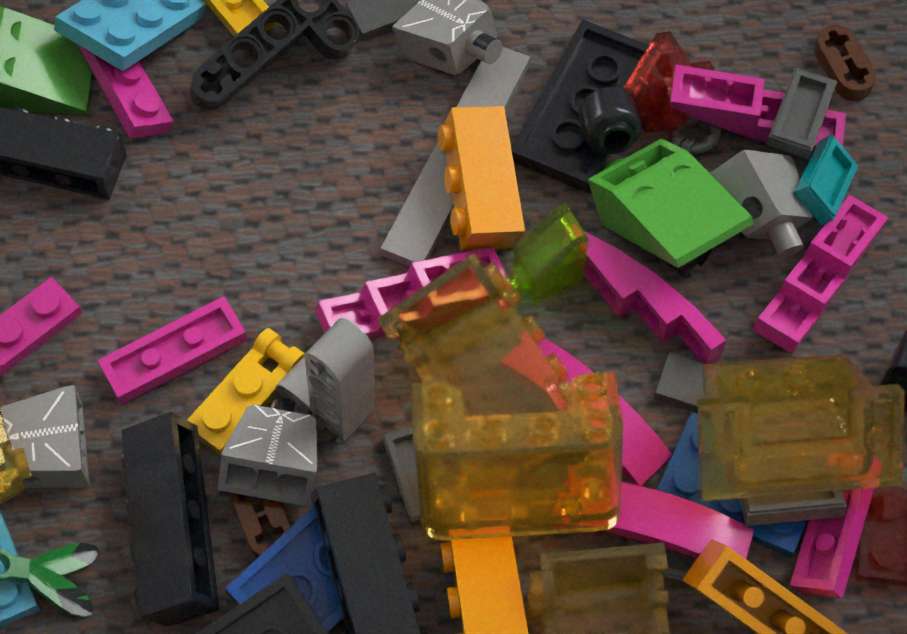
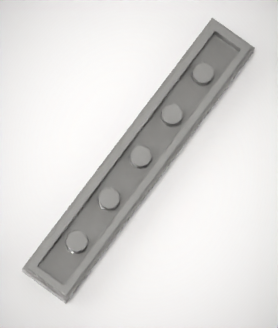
[380,46,530,267]

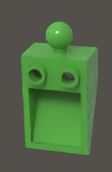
[0,7,93,115]
[588,139,754,268]

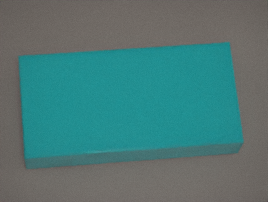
[794,134,858,226]

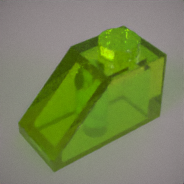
[509,203,589,305]

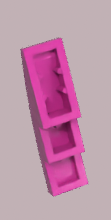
[670,65,846,154]
[752,195,889,355]
[564,226,726,365]
[315,246,511,340]

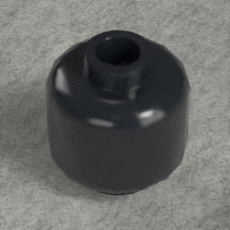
[578,87,642,154]

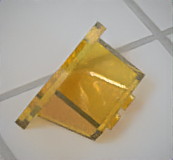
[697,354,905,501]

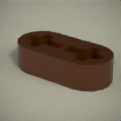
[814,25,876,101]
[231,493,291,558]

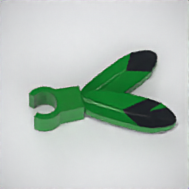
[0,542,99,618]

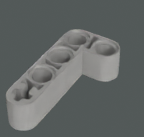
[276,318,375,444]

